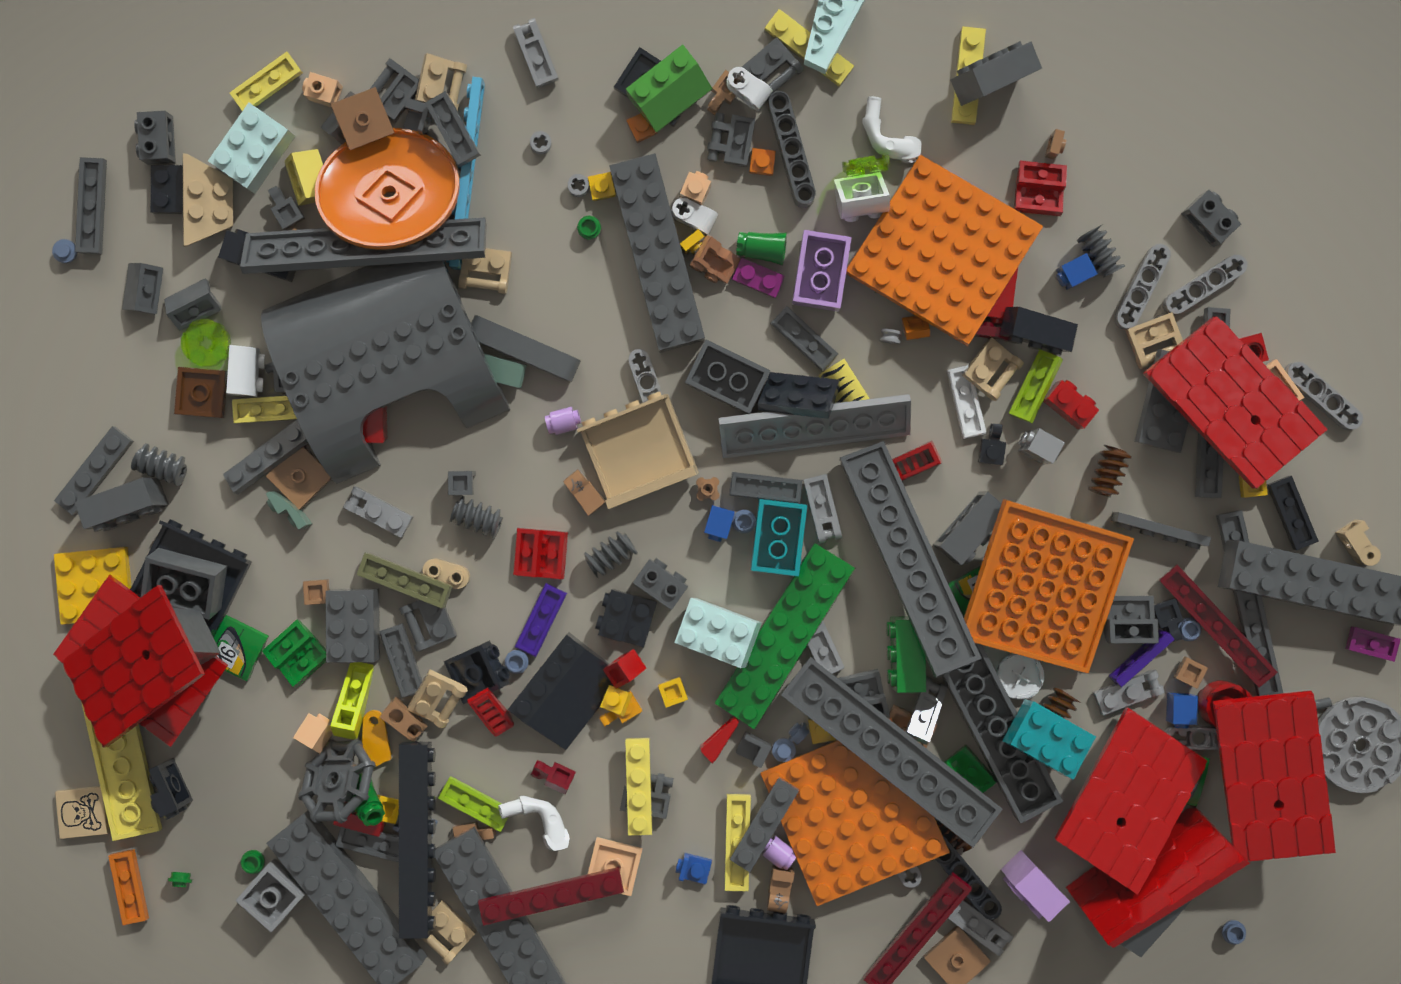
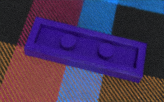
[515,583,567,657]
[1109,629,1175,687]

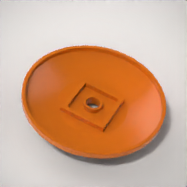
[315,128,460,249]

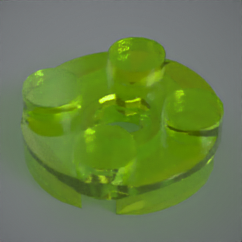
[842,154,891,177]
[181,319,231,367]

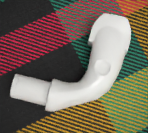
[862,96,922,163]
[498,796,569,851]

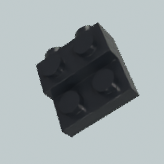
[595,589,657,648]
[444,640,510,704]
[149,758,193,820]

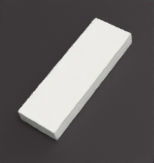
[947,365,987,439]

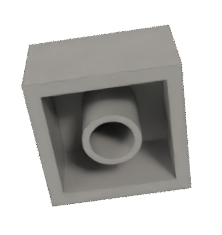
[235,859,306,932]

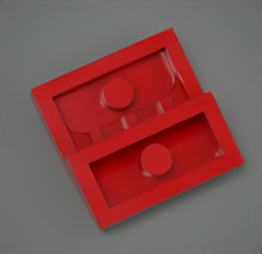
[1014,160,1067,217]
[513,528,568,579]

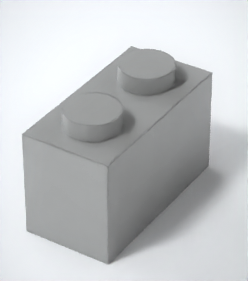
[1018,428,1065,465]

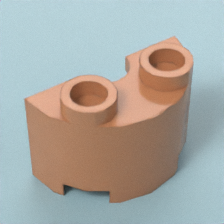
[689,235,741,284]

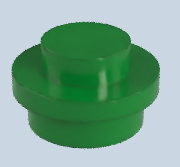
[577,216,601,240]
[241,850,265,874]
[168,872,193,888]

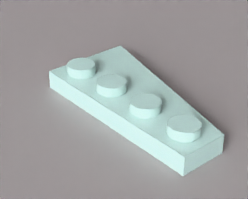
[804,0,865,74]

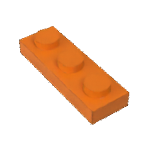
[108,849,149,925]

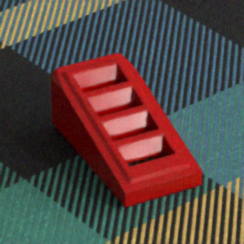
[892,441,942,481]
[467,687,514,737]
[700,716,739,764]

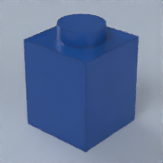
[1056,253,1097,290]
[704,505,735,542]
[1166,693,1198,729]

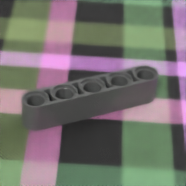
[768,91,816,208]
[471,315,581,382]

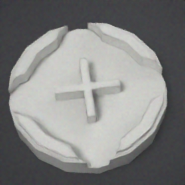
[996,653,1044,700]

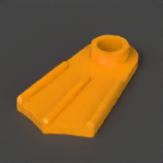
[362,710,392,766]

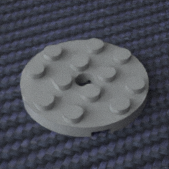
[1318,697,1401,793]

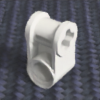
[726,67,773,111]
[671,198,718,236]

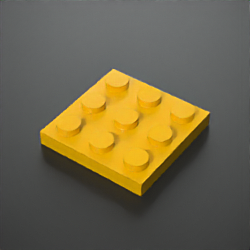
[54,547,132,624]

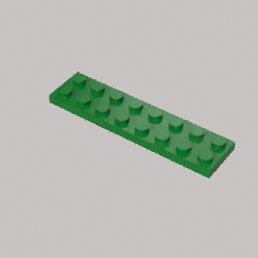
[715,543,856,729]

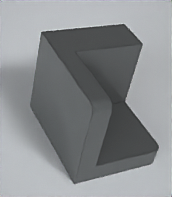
[403,98,432,135]
[448,471,476,495]
[736,731,772,768]

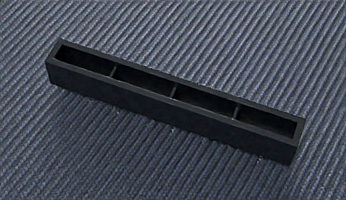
[399,742,436,939]

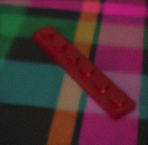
[1159,564,1278,688]
[478,867,624,926]
[863,872,972,984]

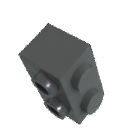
[134,110,176,165]
[1181,190,1241,247]
[633,558,688,610]

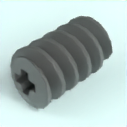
[1077,224,1125,278]
[131,443,187,486]
[449,496,503,539]
[584,531,638,579]

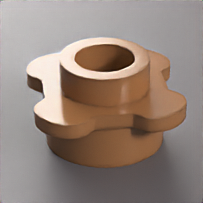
[696,477,720,501]

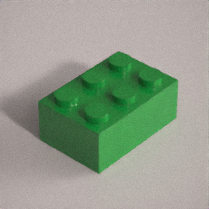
[886,616,926,693]

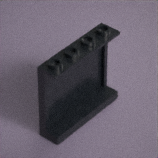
[130,519,252,638]
[711,905,816,984]

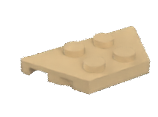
[182,153,233,247]

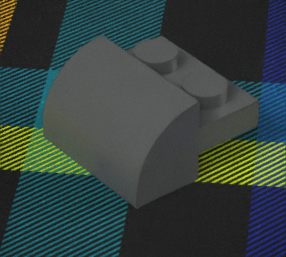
[1103,596,1159,644]
[838,669,890,719]

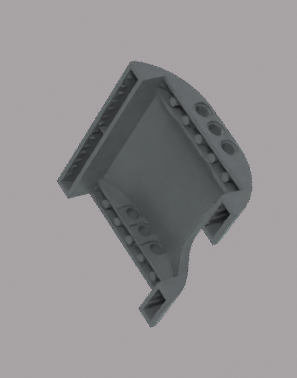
[261,261,511,484]

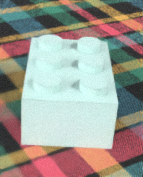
[208,103,295,194]
[674,598,762,668]

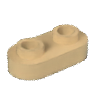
[422,558,470,589]

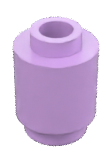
[545,406,581,435]
[762,836,796,870]

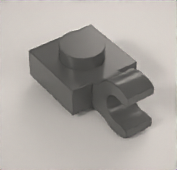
[268,186,305,230]

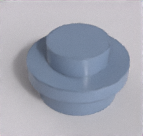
[52,239,77,263]
[732,510,756,533]
[1178,618,1201,641]
[505,650,529,674]
[788,722,810,745]
[772,738,796,762]
[1221,920,1246,945]

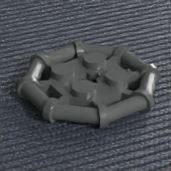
[298,739,376,823]

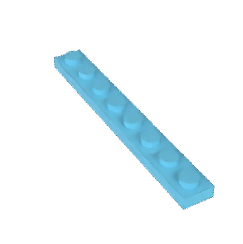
[446,77,485,270]

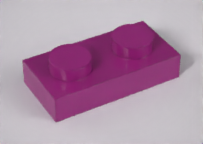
[732,257,785,298]
[1345,626,1401,662]

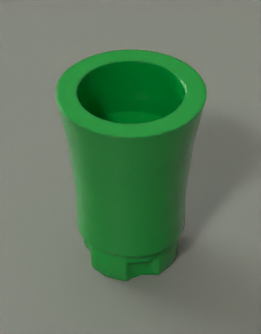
[736,232,787,266]
[347,773,385,826]

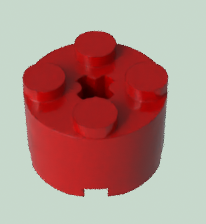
[1198,680,1252,727]

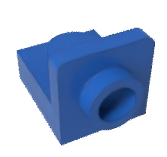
[675,853,712,884]

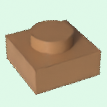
[1045,129,1066,159]
[303,579,329,605]
[1174,656,1208,689]

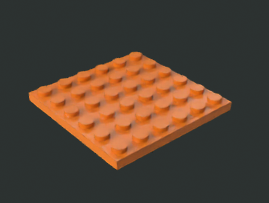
[846,154,1043,347]
[964,499,1134,673]
[760,717,950,906]

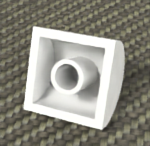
[834,172,890,222]
[226,345,265,397]

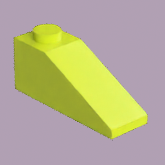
[330,662,374,740]

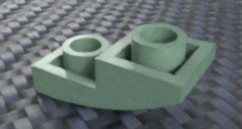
[484,353,527,388]
[266,491,312,529]

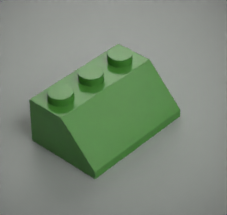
[626,44,712,133]

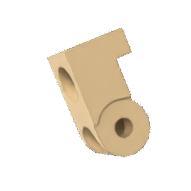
[1335,520,1381,566]

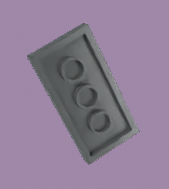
[1134,349,1189,453]

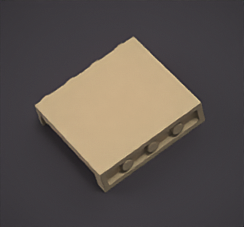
[577,391,699,509]

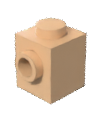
[302,72,343,107]
[680,171,711,205]
[293,713,333,754]

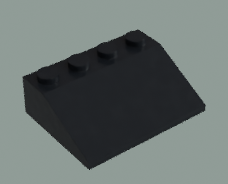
[508,632,613,750]

